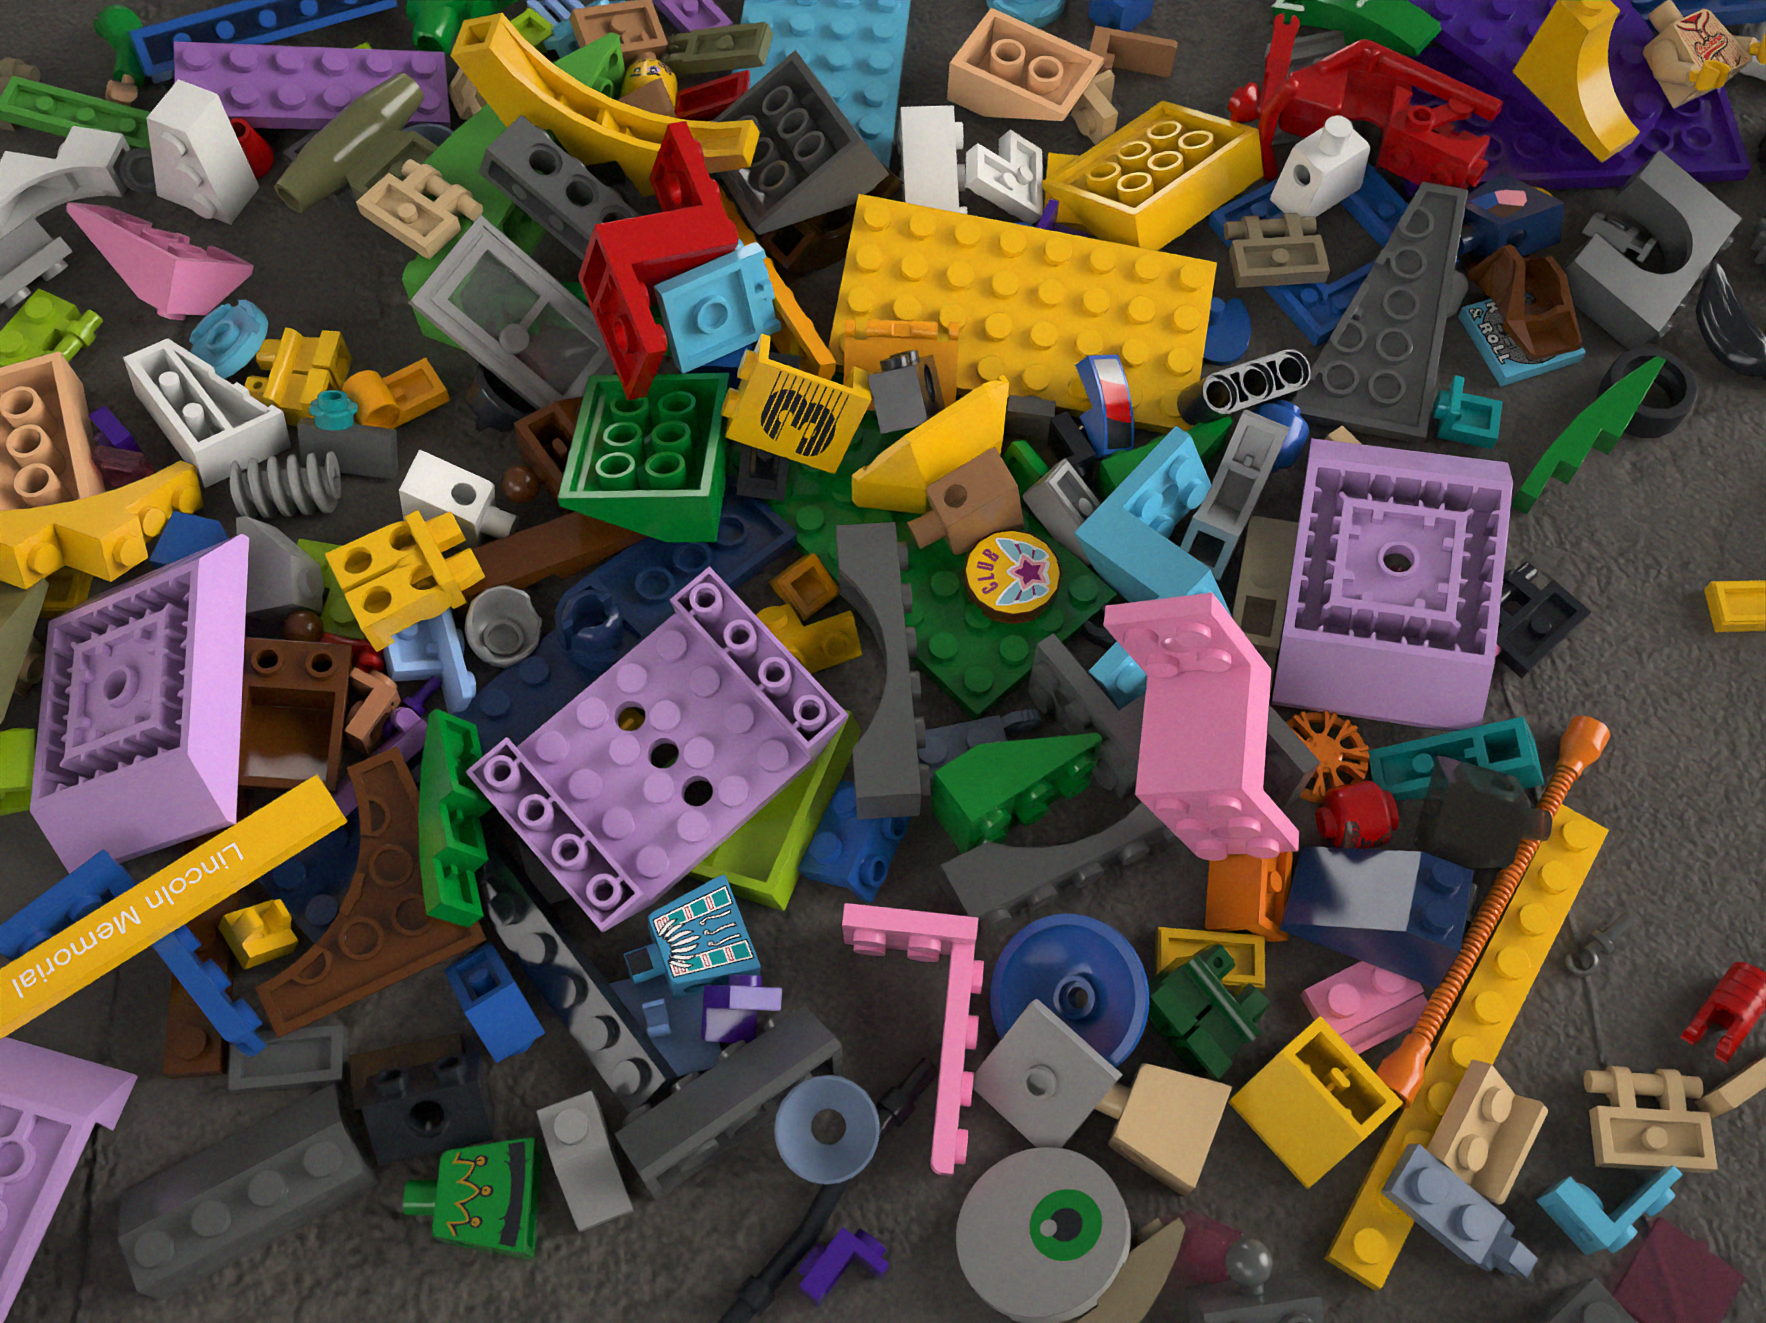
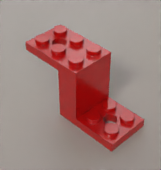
[578,121,738,401]

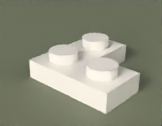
[966,130,1043,225]

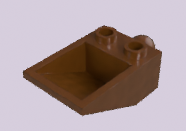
[501,396,584,515]
[238,610,354,794]

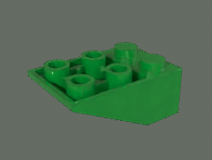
[930,733,1103,854]

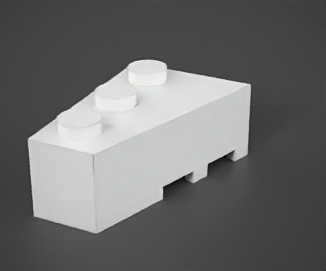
[147,79,260,225]
[897,105,968,214]
[123,338,291,488]

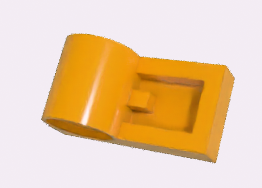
[342,357,450,429]

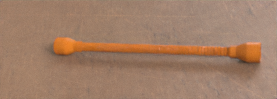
[1375,716,1611,1109]

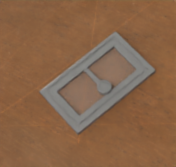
[408,215,615,410]

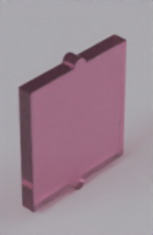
[1612,1216,1746,1323]

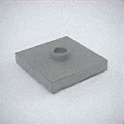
[973,998,1122,1148]

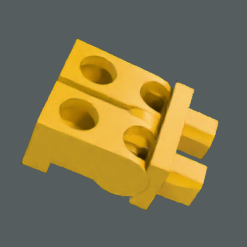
[325,510,485,652]

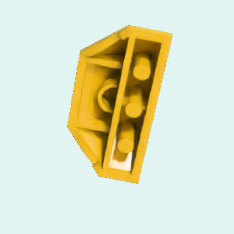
[852,375,1009,514]

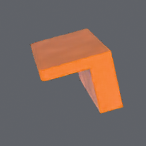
[1205,851,1293,942]

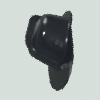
[466,351,545,432]

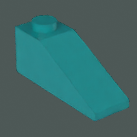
[1368,716,1545,800]

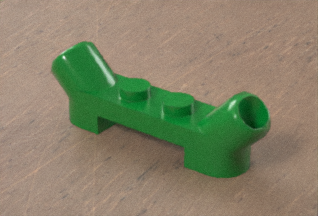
[405,0,519,58]

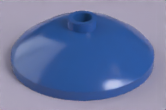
[990,914,1149,1068]

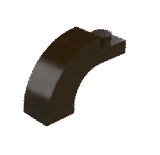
[759,159,904,273]

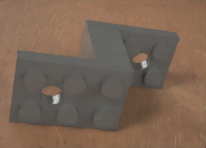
[1028,633,1320,811]

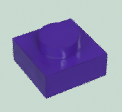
[88,405,148,471]

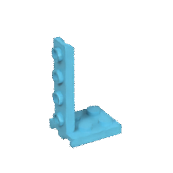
[653,238,782,374]

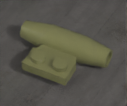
[274,72,438,213]

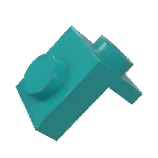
[1432,375,1503,449]

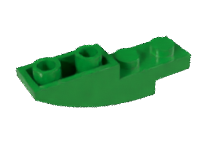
[1271,0,1441,57]

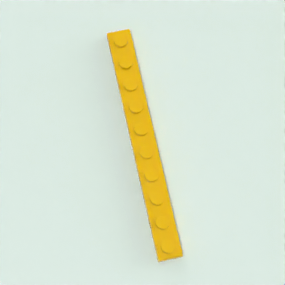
[1324,804,1609,1291]

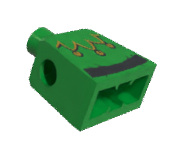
[403,1138,544,1260]

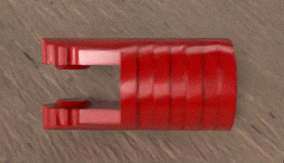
[1680,961,1766,1064]

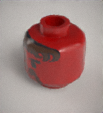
[1315,780,1399,849]

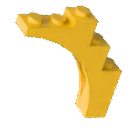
[450,13,760,197]
[0,460,204,590]

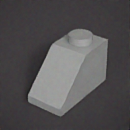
[236,516,324,623]
[536,1090,634,1232]

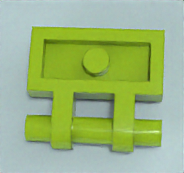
[0,288,103,368]

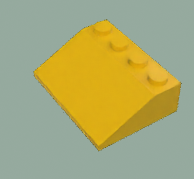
[1042,101,1263,251]

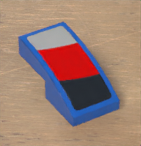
[1075,355,1134,459]

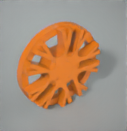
[1286,710,1370,803]

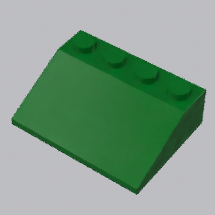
[558,373,732,543]

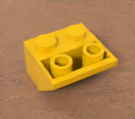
[1228,1015,1403,1189]

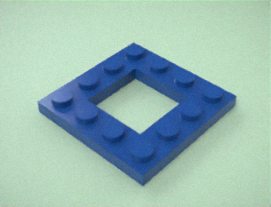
[1208,161,1460,347]

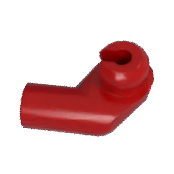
[320,631,385,674]

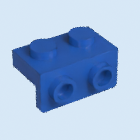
[797,780,912,903]

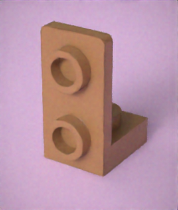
[1089,26,1178,77]

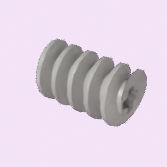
[230,451,341,519]

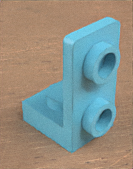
[1535,1165,1683,1255]

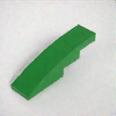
[1511,356,1666,514]
[418,708,494,928]

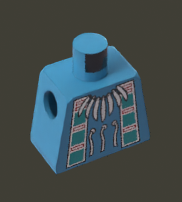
[624,874,761,999]

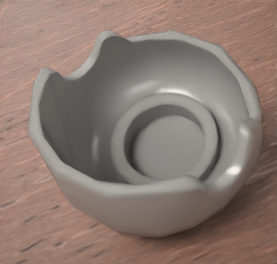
[465,585,542,668]

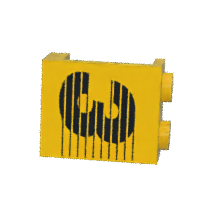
[721,333,872,474]

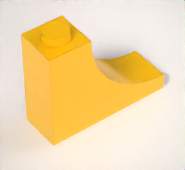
[1512,0,1640,163]

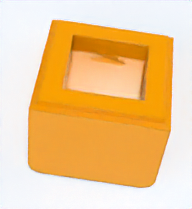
[768,553,840,621]

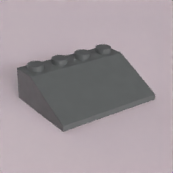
[712,50,889,235]

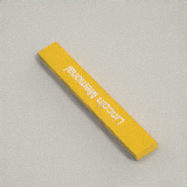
[0,774,348,1040]

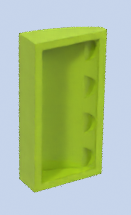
[687,709,861,911]

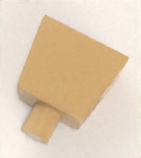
[1095,1064,1232,1197]

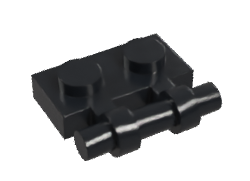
[1496,562,1591,679]

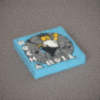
[1458,292,1586,387]

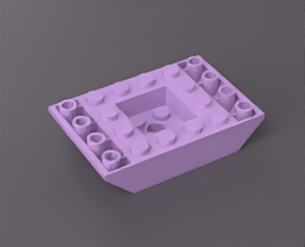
[1271,438,1513,732]
[30,534,249,874]

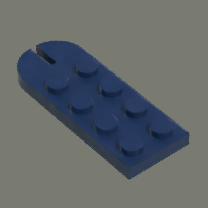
[555,474,798,672]

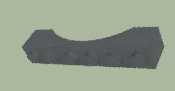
[836,522,930,820]
[938,802,1179,934]

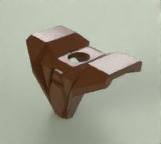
[1463,244,1582,361]

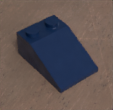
[1279,846,1474,989]

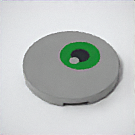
[956,1147,1131,1323]

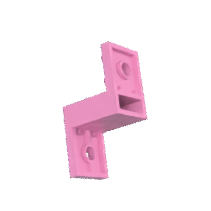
[1103,592,1299,861]

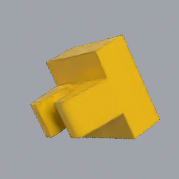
[218,899,298,970]

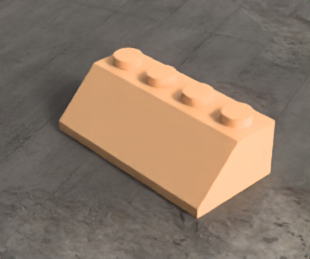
[0,351,106,511]

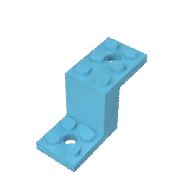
[1074,426,1232,710]

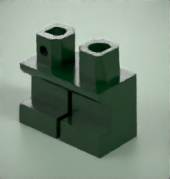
[1147,943,1269,1080]

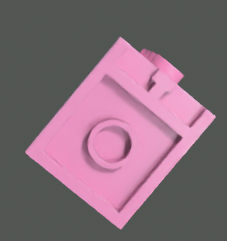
[842,903,984,1176]

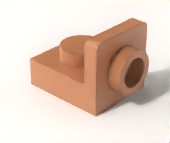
[344,667,403,757]

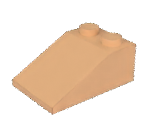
[947,8,1104,121]

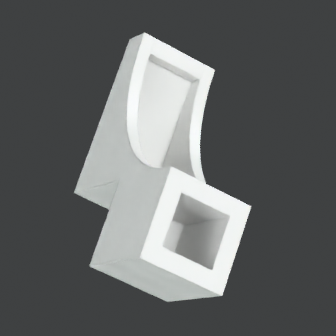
[0,126,131,239]

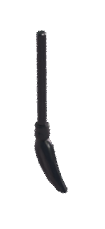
[1695,259,1766,381]

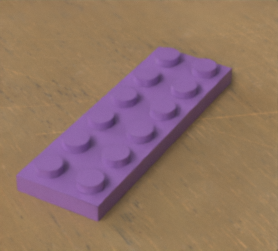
[174,42,450,130]

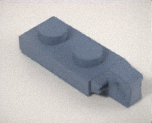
[1381,1144,1538,1278]

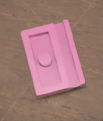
[1300,961,1428,1056]

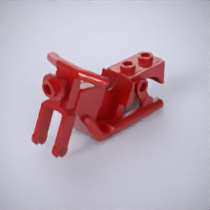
[1228,13,1503,189]

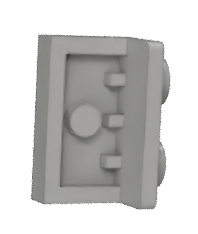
[0,218,73,309]

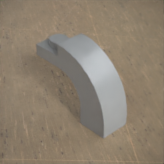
[1180,409,1290,580]

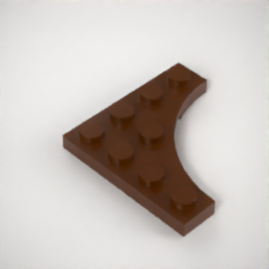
[255,746,487,1038]

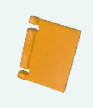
[843,319,959,411]

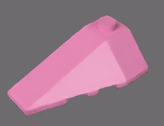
[66,202,254,320]

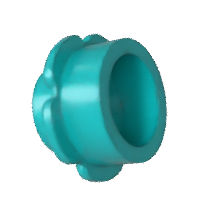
[309,390,358,431]

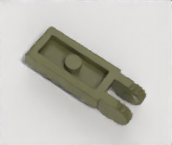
[659,22,774,79]

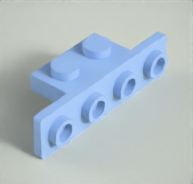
[383,606,476,714]

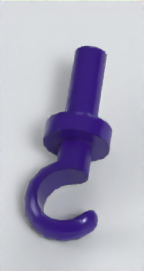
[382,675,442,740]

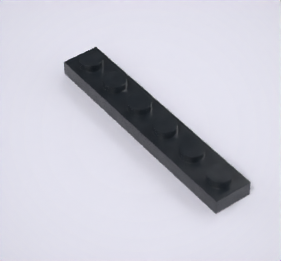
[474,831,678,1114]

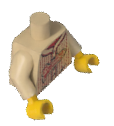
[1643,0,1766,108]

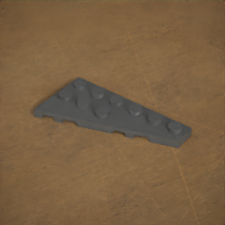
[1291,182,1468,445]

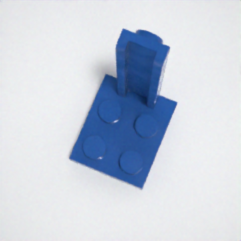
[0,849,267,1057]

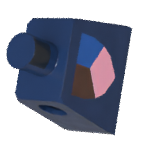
[1457,173,1564,259]

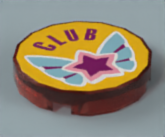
[962,529,1062,624]

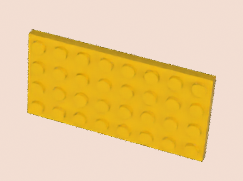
[828,194,1217,434]

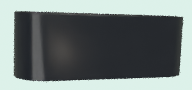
[1177,349,1311,426]

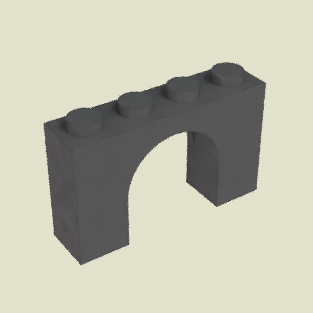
[1561,150,1741,350]

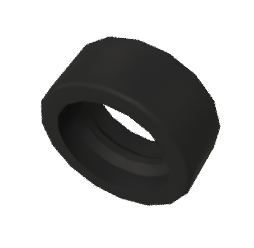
[1597,347,1698,438]

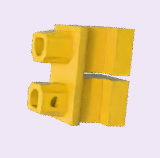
[244,327,352,426]

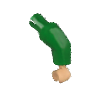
[93,4,146,106]

